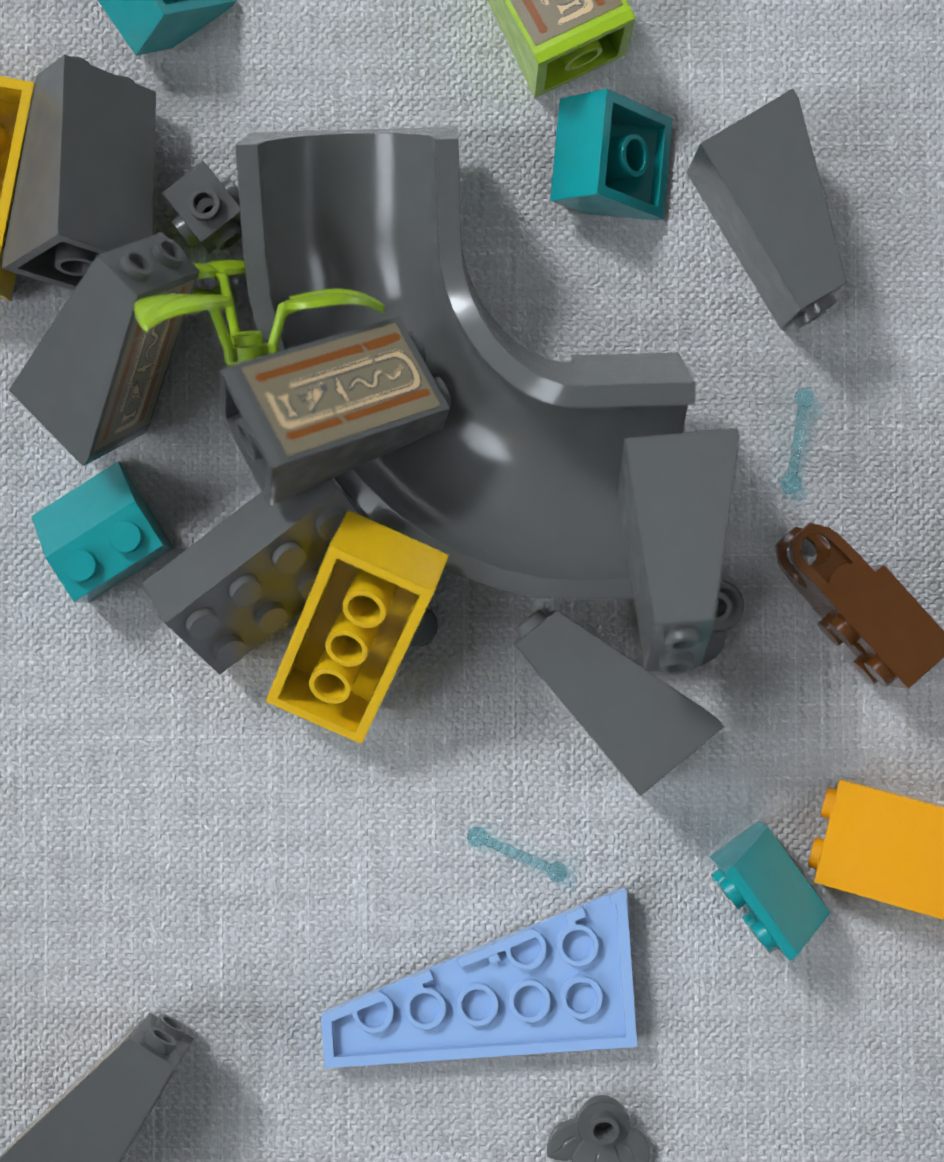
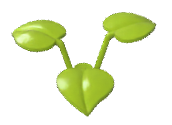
[134,260,385,367]

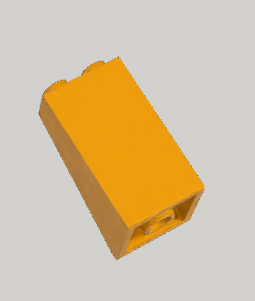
[808,779,944,920]

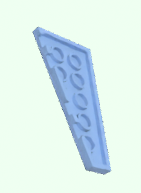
[321,886,637,1068]

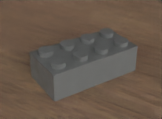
[142,479,362,675]

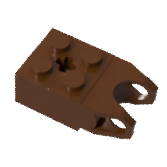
[775,523,944,689]

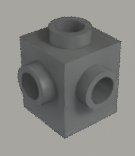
[162,161,242,254]

